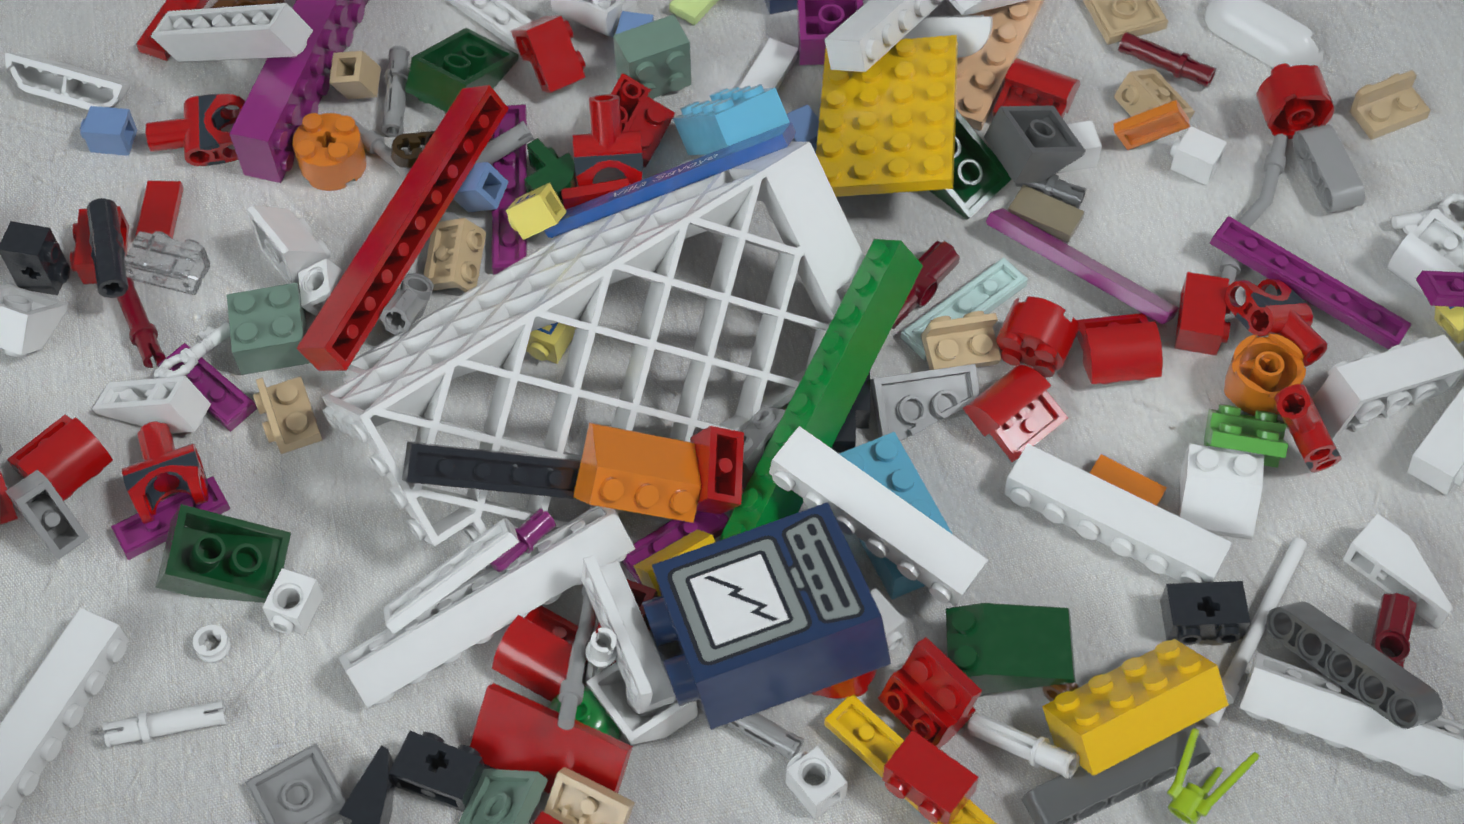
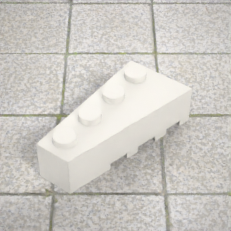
[1312,334,1464,441]

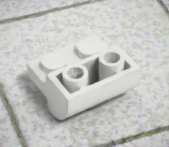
[551,0,637,37]
[1388,209,1464,296]

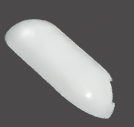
[1205,0,1324,68]
[902,15,993,57]
[5,53,130,109]

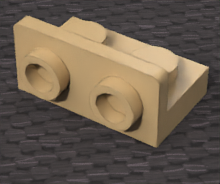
[1114,68,1195,120]
[1350,70,1431,140]
[424,218,486,293]
[921,311,1001,370]
[253,376,323,454]
[544,767,635,824]

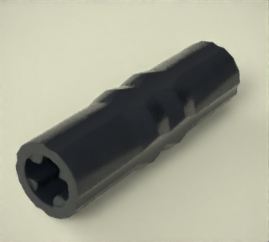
[87,198,128,298]

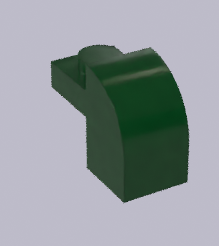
[524,138,577,205]

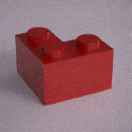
[510,16,586,93]

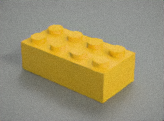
[1042,639,1229,776]

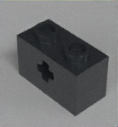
[0,221,70,296]
[1160,581,1250,645]
[389,731,486,812]

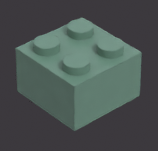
[613,14,692,99]
[227,282,310,375]

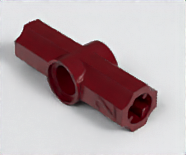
[892,240,960,329]
[1371,593,1417,667]

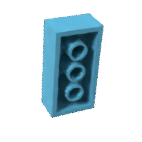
[673,84,789,155]
[840,432,953,600]

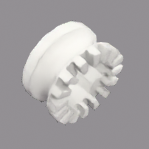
[193,625,231,664]

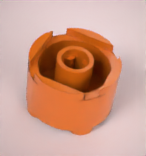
[293,113,367,191]
[1224,334,1306,416]

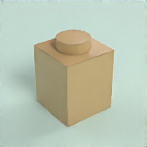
[329,51,381,99]

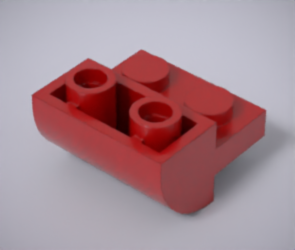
[992,58,1080,118]
[611,73,675,168]
[1076,313,1163,385]
[962,365,1068,462]
[7,414,113,501]
[492,605,588,702]
[878,637,982,748]

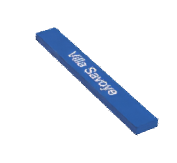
[544,122,796,238]

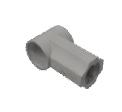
[380,273,434,335]

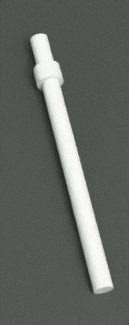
[1203,537,1307,727]

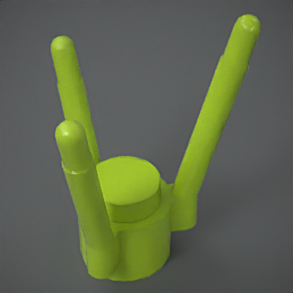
[1167,728,1259,824]

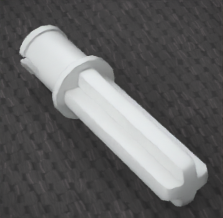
[586,628,617,681]
[967,713,1079,778]

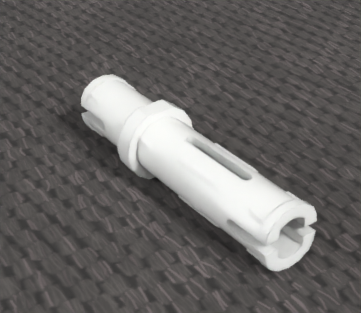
[103,699,227,747]

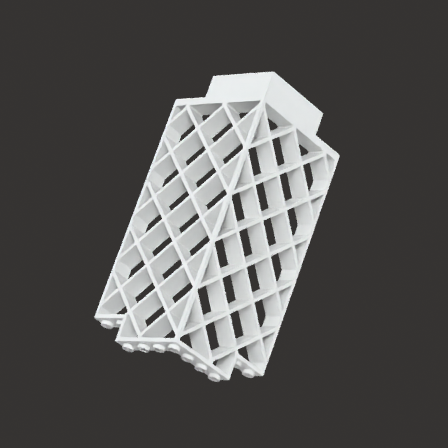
[322,141,864,570]

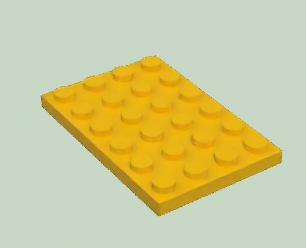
[816,35,958,197]

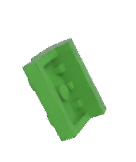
[1204,404,1288,468]

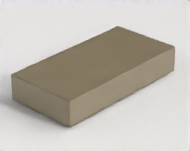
[1008,185,1085,243]

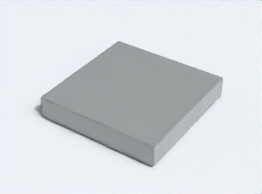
[245,743,347,824]

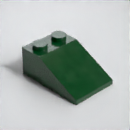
[405,28,519,114]
[928,109,1012,220]
[155,504,291,603]
[946,603,1076,695]

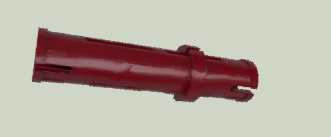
[1118,32,1216,88]
[117,277,166,368]

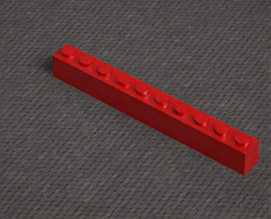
[296,85,509,371]

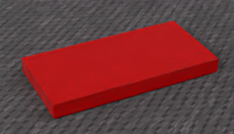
[470,683,633,794]

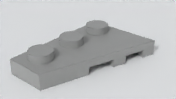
[870,364,980,441]

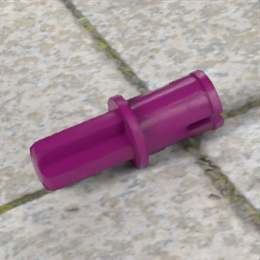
[490,508,556,572]

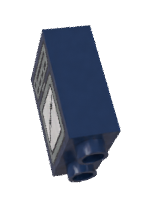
[642,502,891,730]

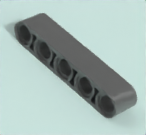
[1266,601,1443,729]
[1021,724,1211,824]

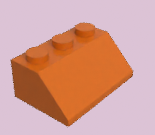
[573,423,702,523]

